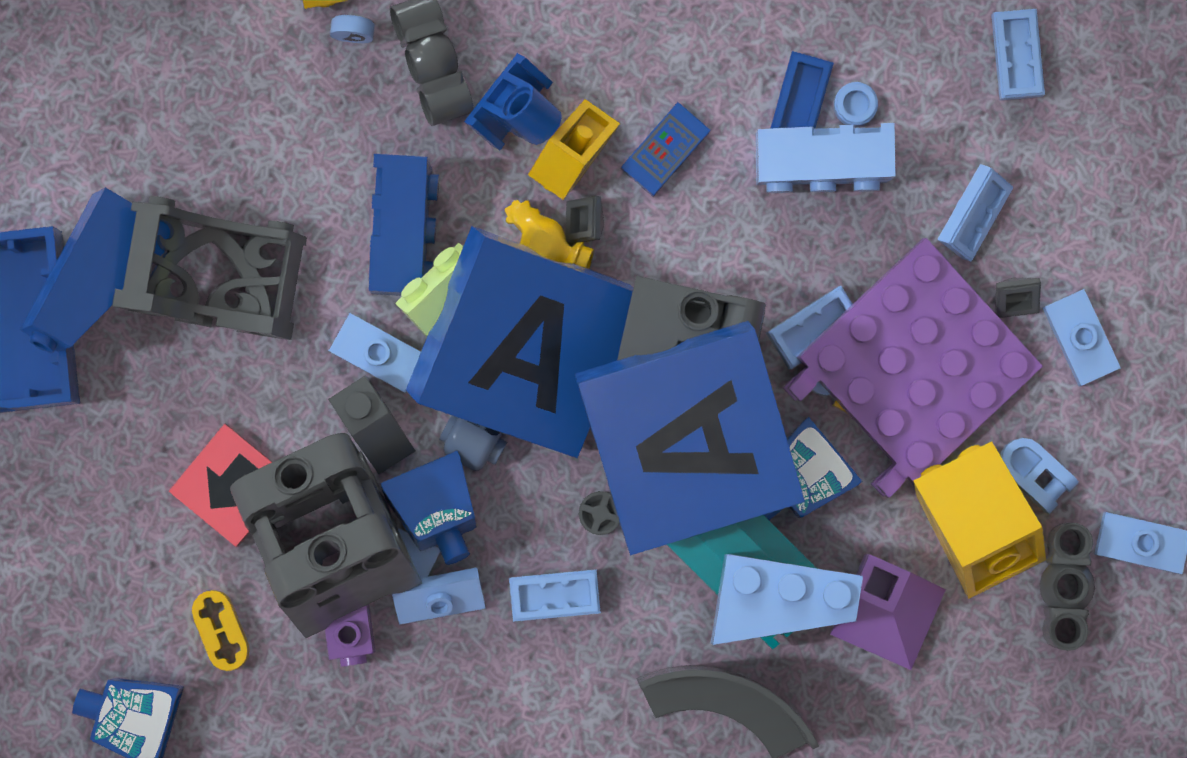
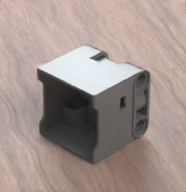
[617,275,766,361]
[230,433,422,638]

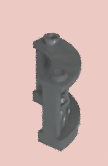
[112,196,307,340]

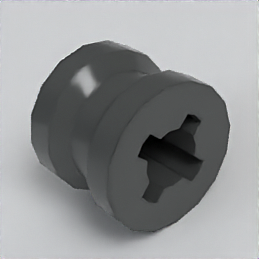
[578,491,619,535]

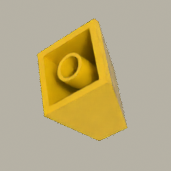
[913,441,1046,599]

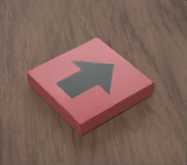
[169,424,272,547]

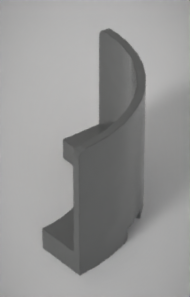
[636,665,819,758]

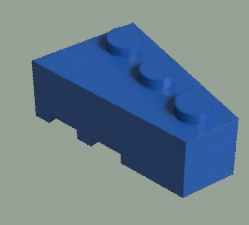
[369,154,439,296]

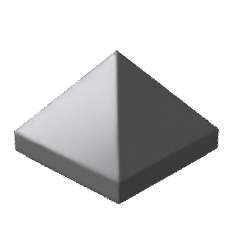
[565,196,604,245]
[995,277,1041,318]

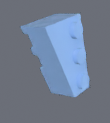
[755,123,895,193]
[711,554,863,645]

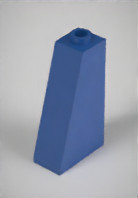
[20,187,170,353]

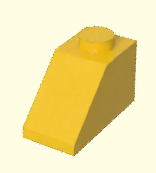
[528,99,620,200]

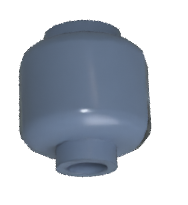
[439,415,508,471]

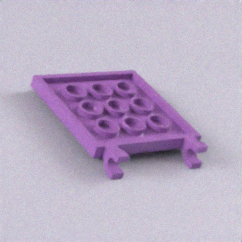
[783,238,1043,498]

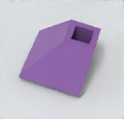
[830,554,946,670]

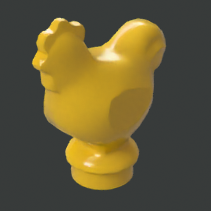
[505,200,594,269]

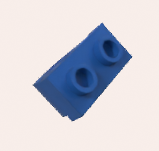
[464,53,562,151]

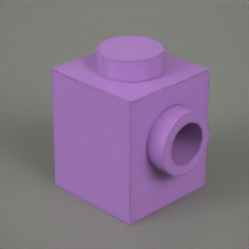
[325,604,376,667]

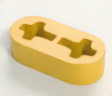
[192,590,250,671]

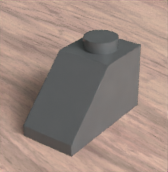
[328,375,416,475]

